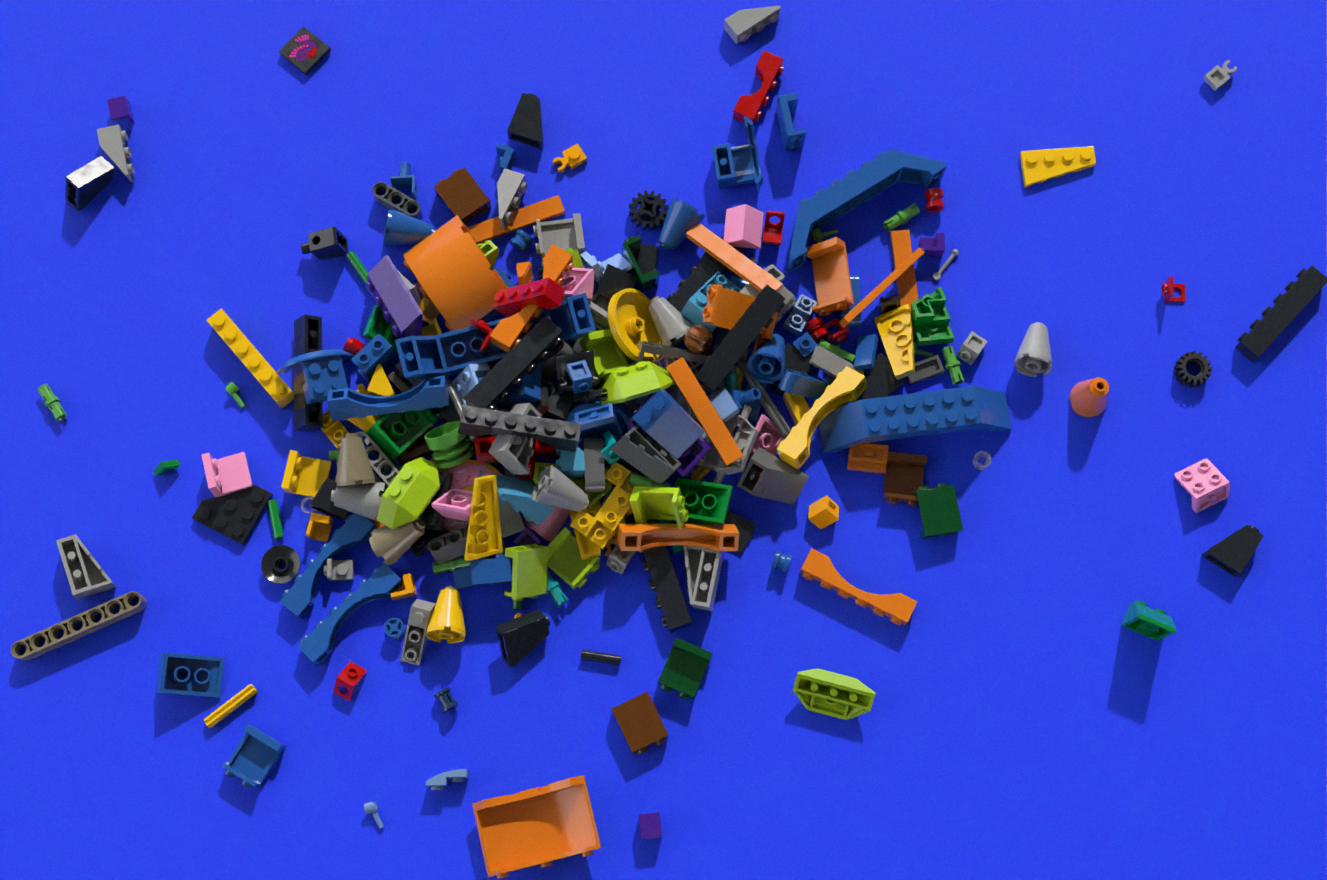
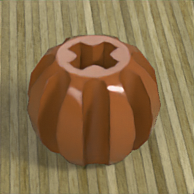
[685,325,713,353]

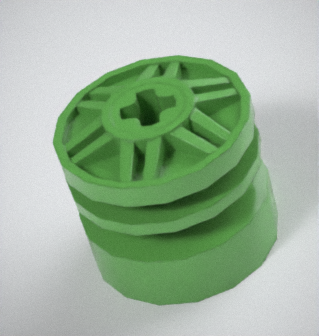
[424,421,475,469]

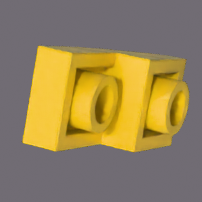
[320,410,350,452]

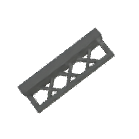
[637,340,711,376]

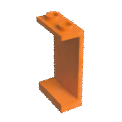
[806,237,854,316]
[702,284,778,339]

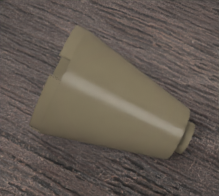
[335,433,375,486]
[369,518,425,565]

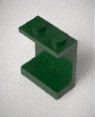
[622,235,660,292]
[912,483,963,539]
[657,638,712,700]

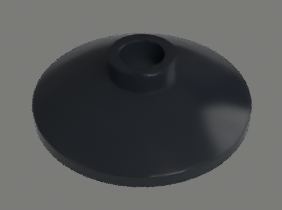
[261,545,301,584]

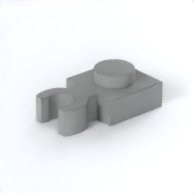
[1203,60,1237,91]

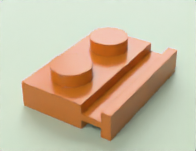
[847,443,889,474]

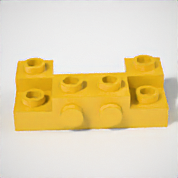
[570,462,634,550]

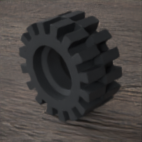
[1174,351,1212,388]

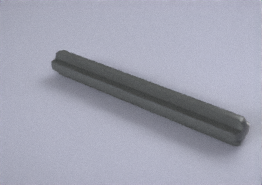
[736,357,791,438]

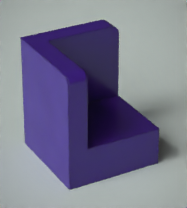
[107,95,134,123]
[919,233,945,257]
[513,528,542,547]
[639,812,662,839]

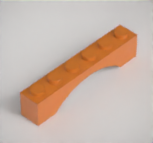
[490,244,574,353]
[617,524,739,551]
[800,548,918,626]

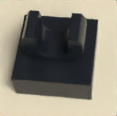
[880,295,900,315]

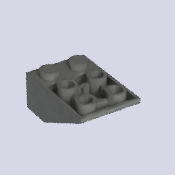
[737,447,809,505]

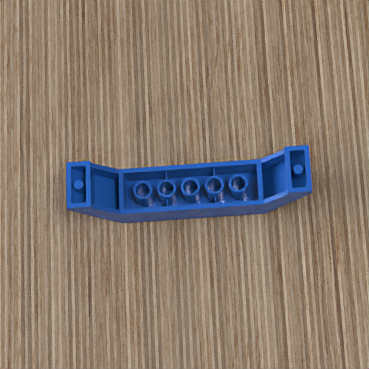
[787,149,947,273]
[395,293,596,378]
[819,386,1012,453]

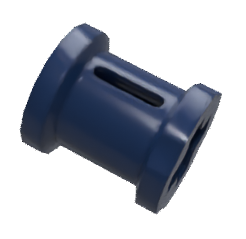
[434,687,459,713]

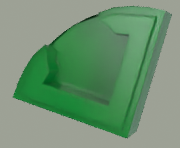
[153,459,180,476]

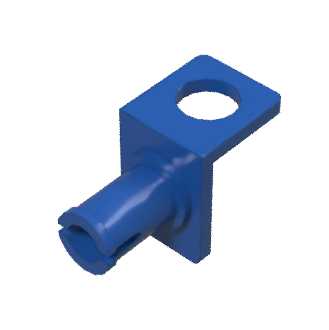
[390,162,418,201]
[729,387,761,410]

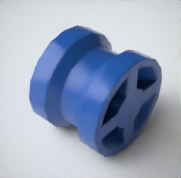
[509,229,533,253]
[771,550,792,573]
[384,618,406,639]

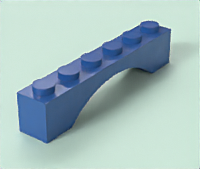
[327,375,449,421]
[280,513,377,619]
[298,564,404,666]

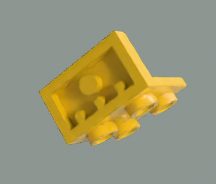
[281,450,332,498]

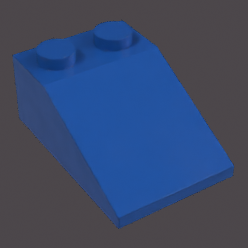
[632,389,705,459]
[155,652,225,698]

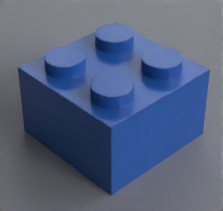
[471,554,513,586]

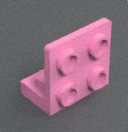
[201,452,253,498]
[1174,459,1230,513]

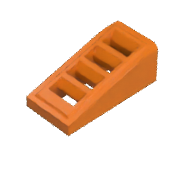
[516,262,533,285]

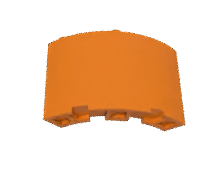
[403,215,509,332]
[472,775,601,879]

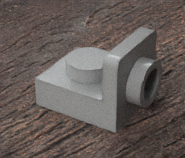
[956,331,988,365]
[606,543,636,574]
[324,559,354,581]

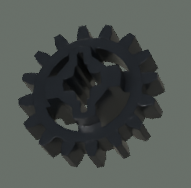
[629,190,669,231]

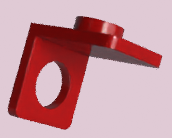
[762,210,785,245]
[1161,276,1186,302]
[469,318,493,353]
[824,318,850,344]
[333,662,367,701]

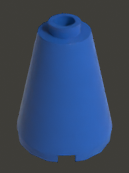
[658,197,705,251]
[383,208,435,246]
[747,334,785,384]

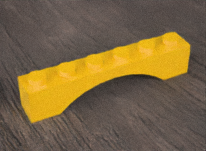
[207,308,294,409]
[777,366,867,470]

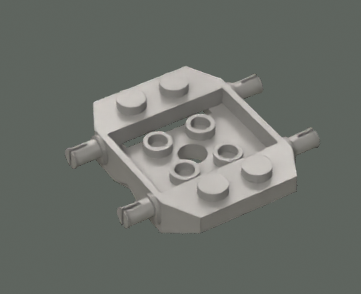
[685,401,759,484]

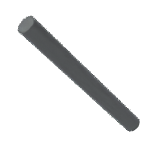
[445,375,478,442]

